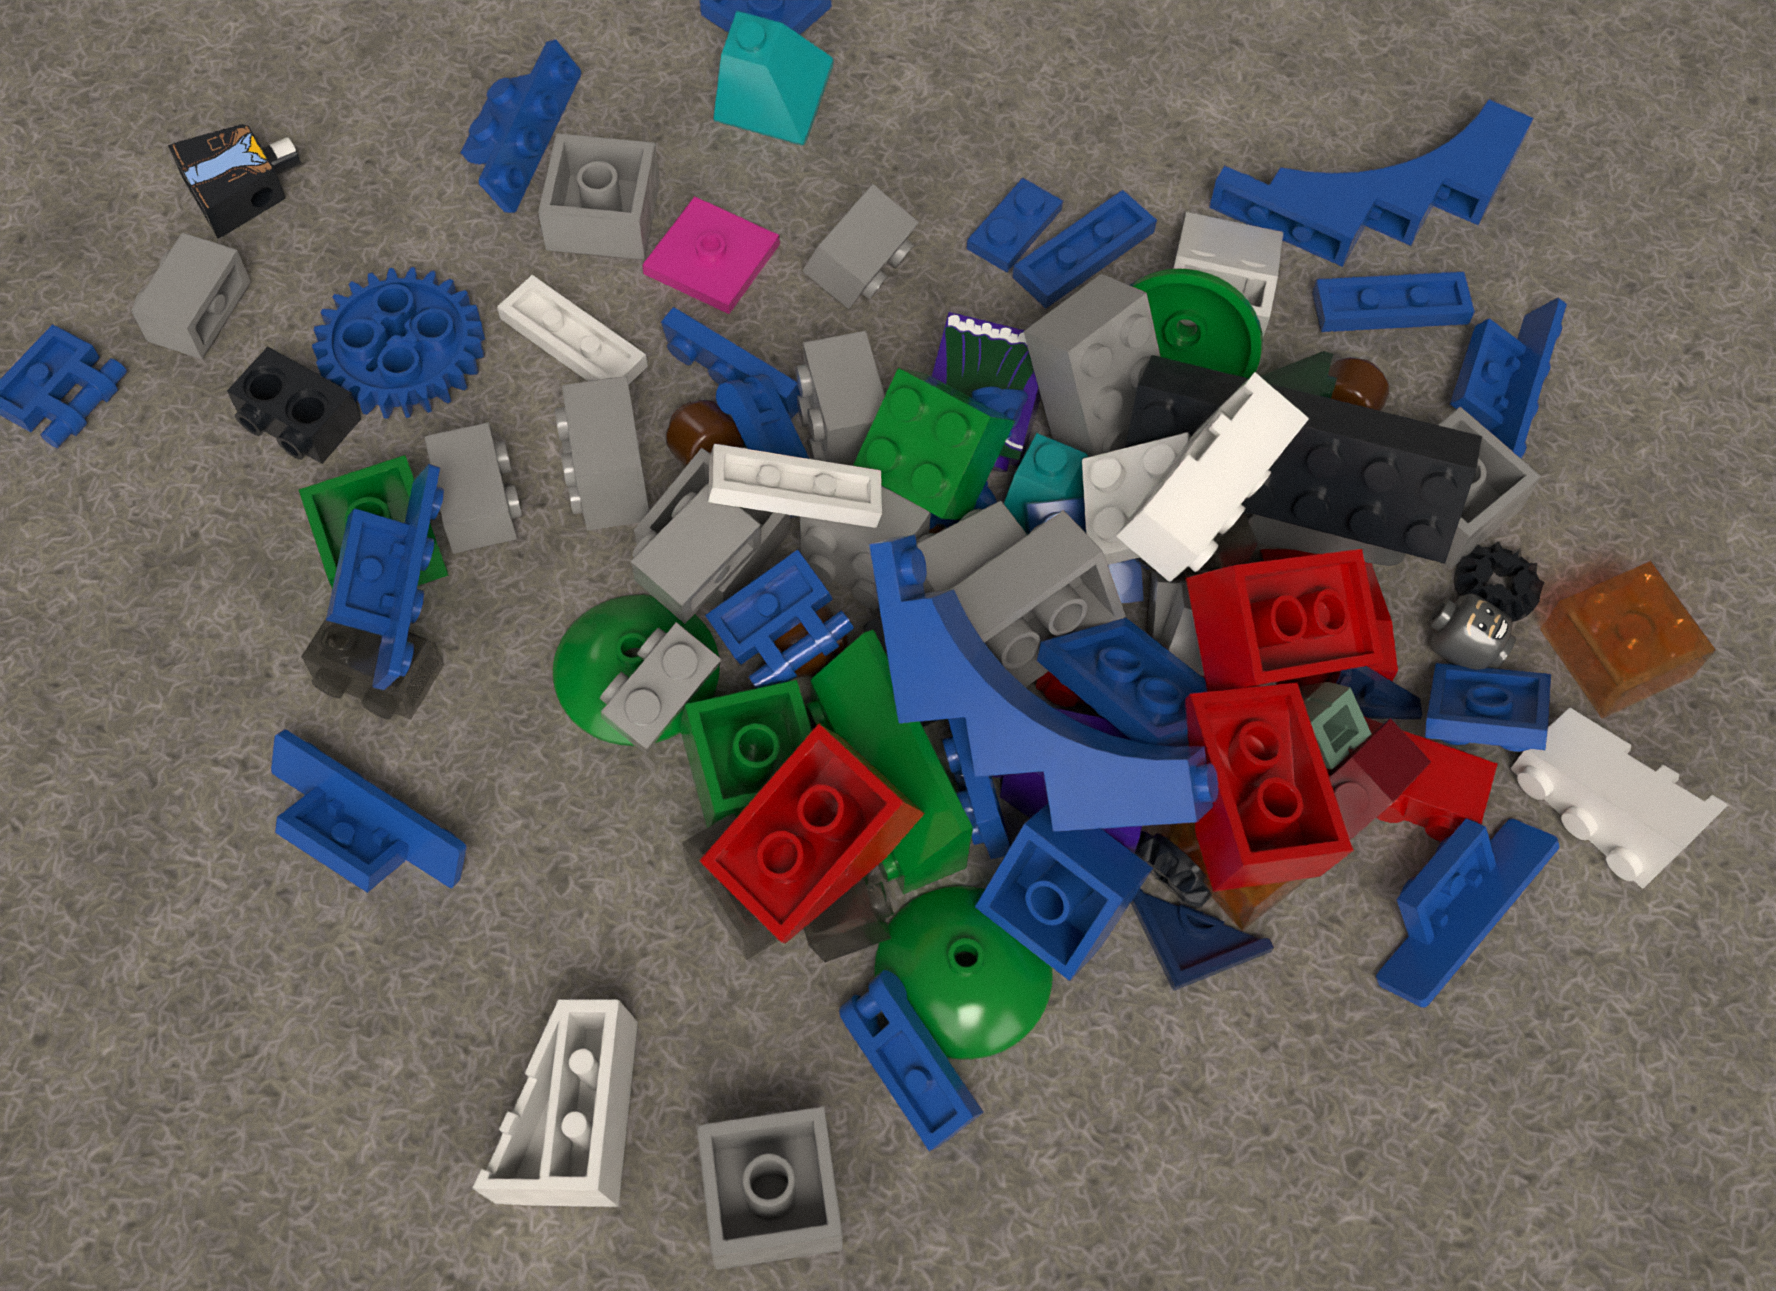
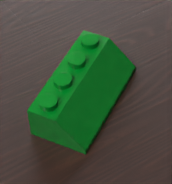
[805,629,973,895]

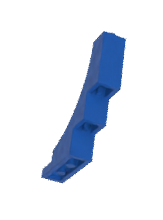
[1209,99,1534,267]
[869,534,1218,832]

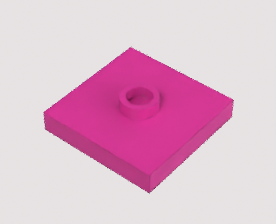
[642,196,780,314]

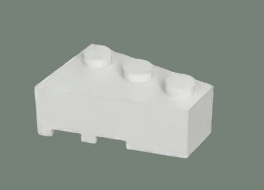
[1116,373,1309,582]
[1511,708,1729,889]
[472,1000,638,1207]

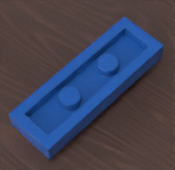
[1012,190,1157,308]
[1312,272,1475,332]
[661,307,800,419]

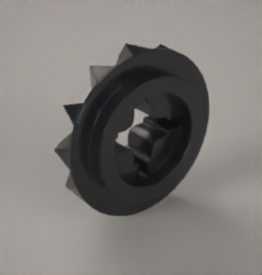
[1454,541,1545,622]
[1134,831,1212,907]

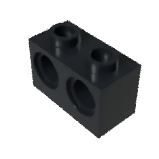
[227,346,361,464]

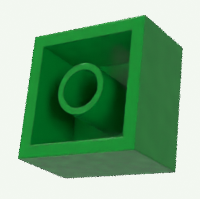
[853,368,1015,520]
[298,455,449,588]
[680,680,812,834]

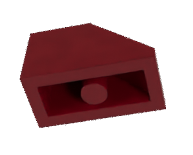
[1328,718,1431,840]

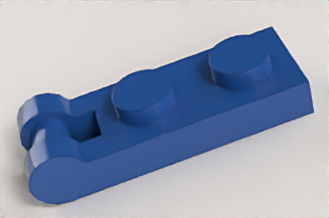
[716,374,810,519]
[839,970,984,1152]

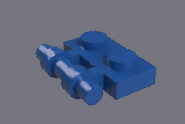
[0,324,127,448]
[705,549,855,689]

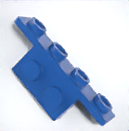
[460,39,581,213]
[1450,297,1567,458]
[326,464,444,690]
[271,729,467,893]
[1376,819,1560,1008]

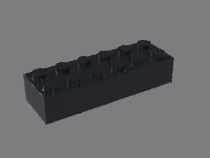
[1125,355,1482,564]

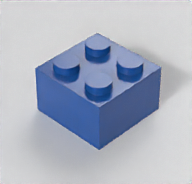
[975,803,1153,981]

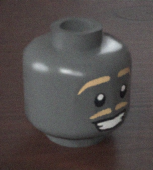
[1428,593,1516,670]

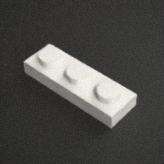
[497,275,648,385]
[708,444,882,528]

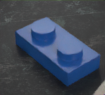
[966,178,1063,273]

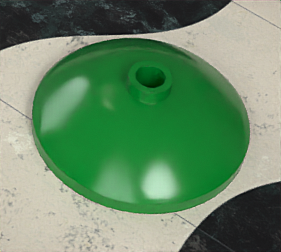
[1130,268,1263,378]
[553,594,720,746]
[875,886,1053,1060]

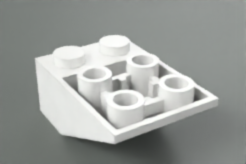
[1173,212,1283,337]

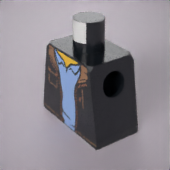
[168,124,301,239]

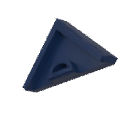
[1326,666,1423,720]
[1131,888,1274,991]

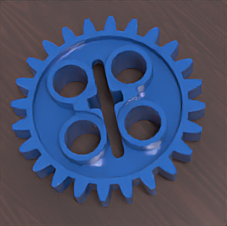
[312,267,485,419]

